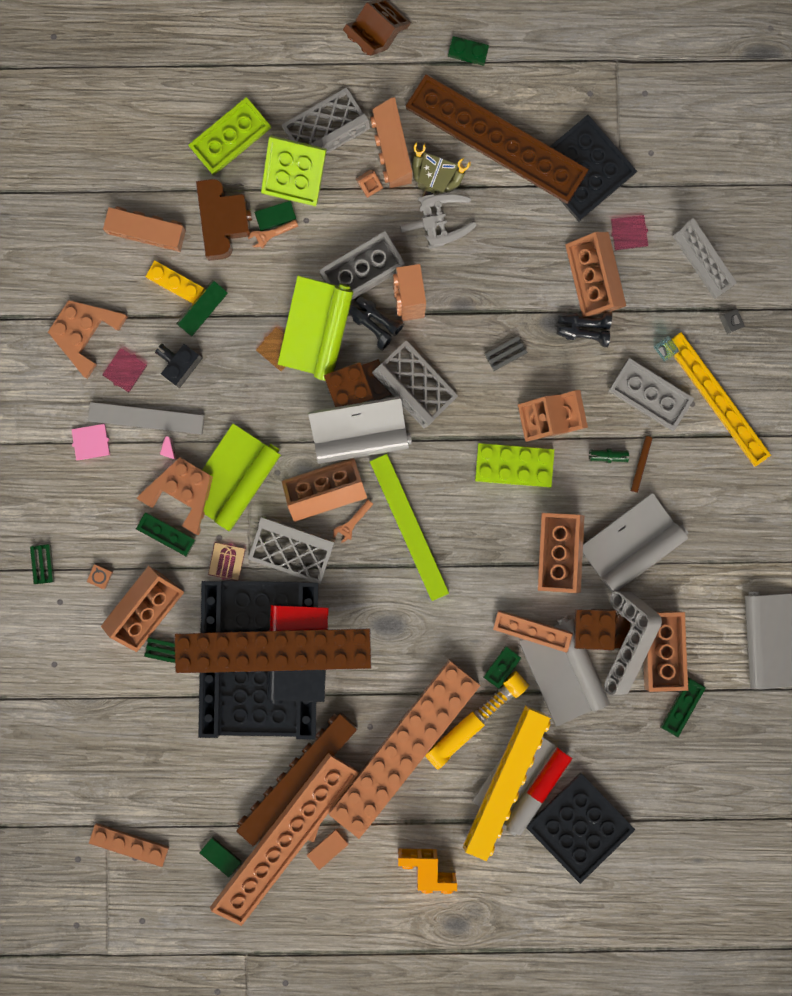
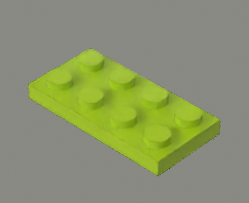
[188,97,271,176]
[475,443,555,488]

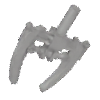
[400,193,476,249]

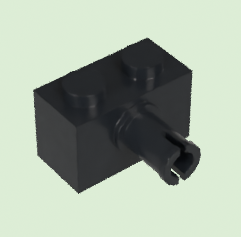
[155,344,203,388]

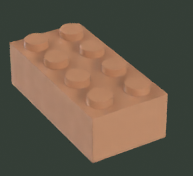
[393,264,426,321]
[538,513,585,593]
[643,611,688,692]

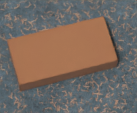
[307,829,349,870]

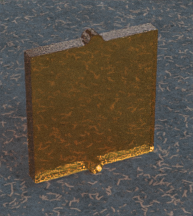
[256,327,285,372]

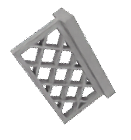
[282,87,370,154]
[673,218,737,299]
[372,340,458,428]
[248,515,336,584]

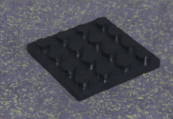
[550,115,638,222]
[526,772,635,884]

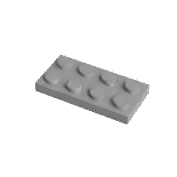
[608,358,694,432]

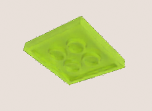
[261,135,327,206]

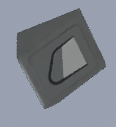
[720,309,745,334]

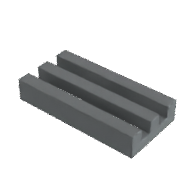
[485,336,528,371]

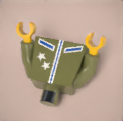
[412,142,471,196]

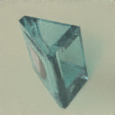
[653,336,679,362]

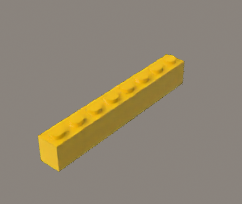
[462,705,551,861]

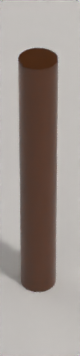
[630,436,653,493]

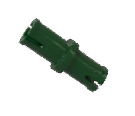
[589,448,629,463]

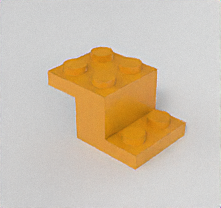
[398,848,457,894]

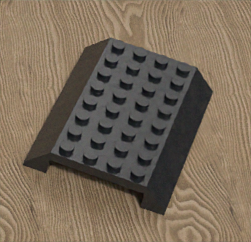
[198,581,319,740]

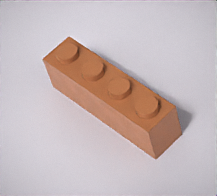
[103,206,186,252]

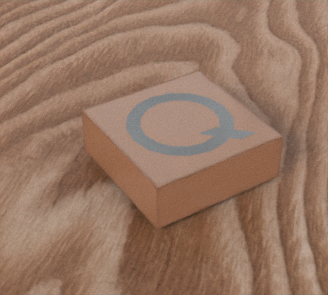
[87,564,113,589]

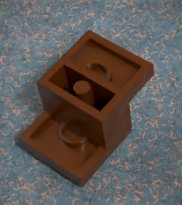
[343,0,411,56]
[324,359,392,407]
[574,609,630,650]

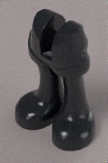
[349,297,404,351]
[556,312,612,348]

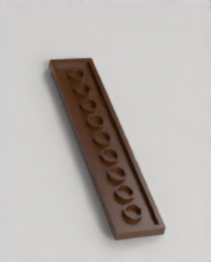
[406,75,588,204]
[175,628,372,673]

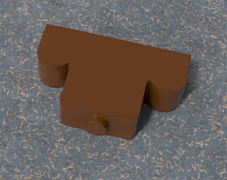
[196,179,252,261]

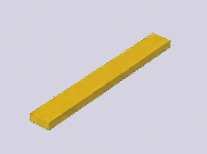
[665,332,771,467]

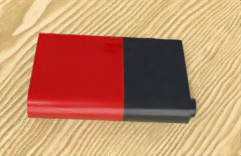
[267,605,329,704]

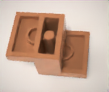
[518,390,588,442]

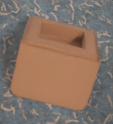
[356,169,383,198]

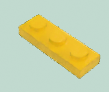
[145,260,205,304]

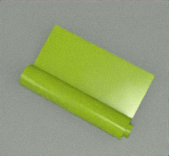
[278,275,353,381]
[202,424,281,532]

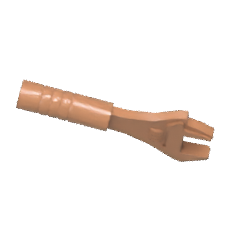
[248,219,298,249]
[333,499,373,543]

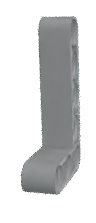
[604,591,662,695]

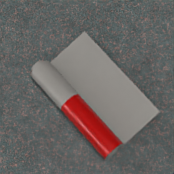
[472,737,573,836]

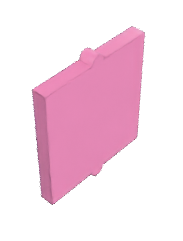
[71,424,110,461]

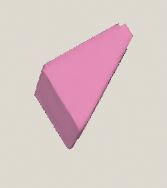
[160,436,176,460]

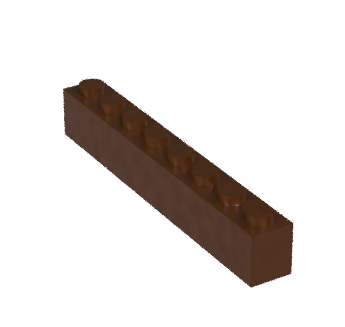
[236,712,358,847]

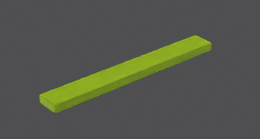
[369,454,449,601]

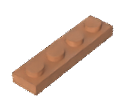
[493,610,573,653]
[89,823,169,867]

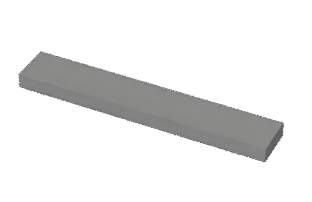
[88,402,205,435]

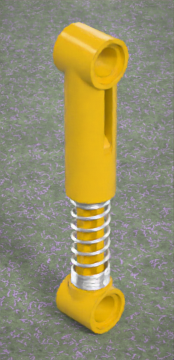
[425,671,529,770]

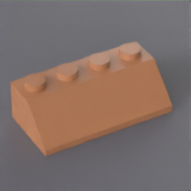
[370,97,412,188]
[565,232,626,318]
[282,458,367,522]
[101,566,184,652]

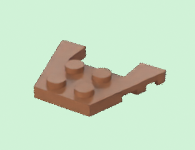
[48,300,128,379]
[136,458,213,535]

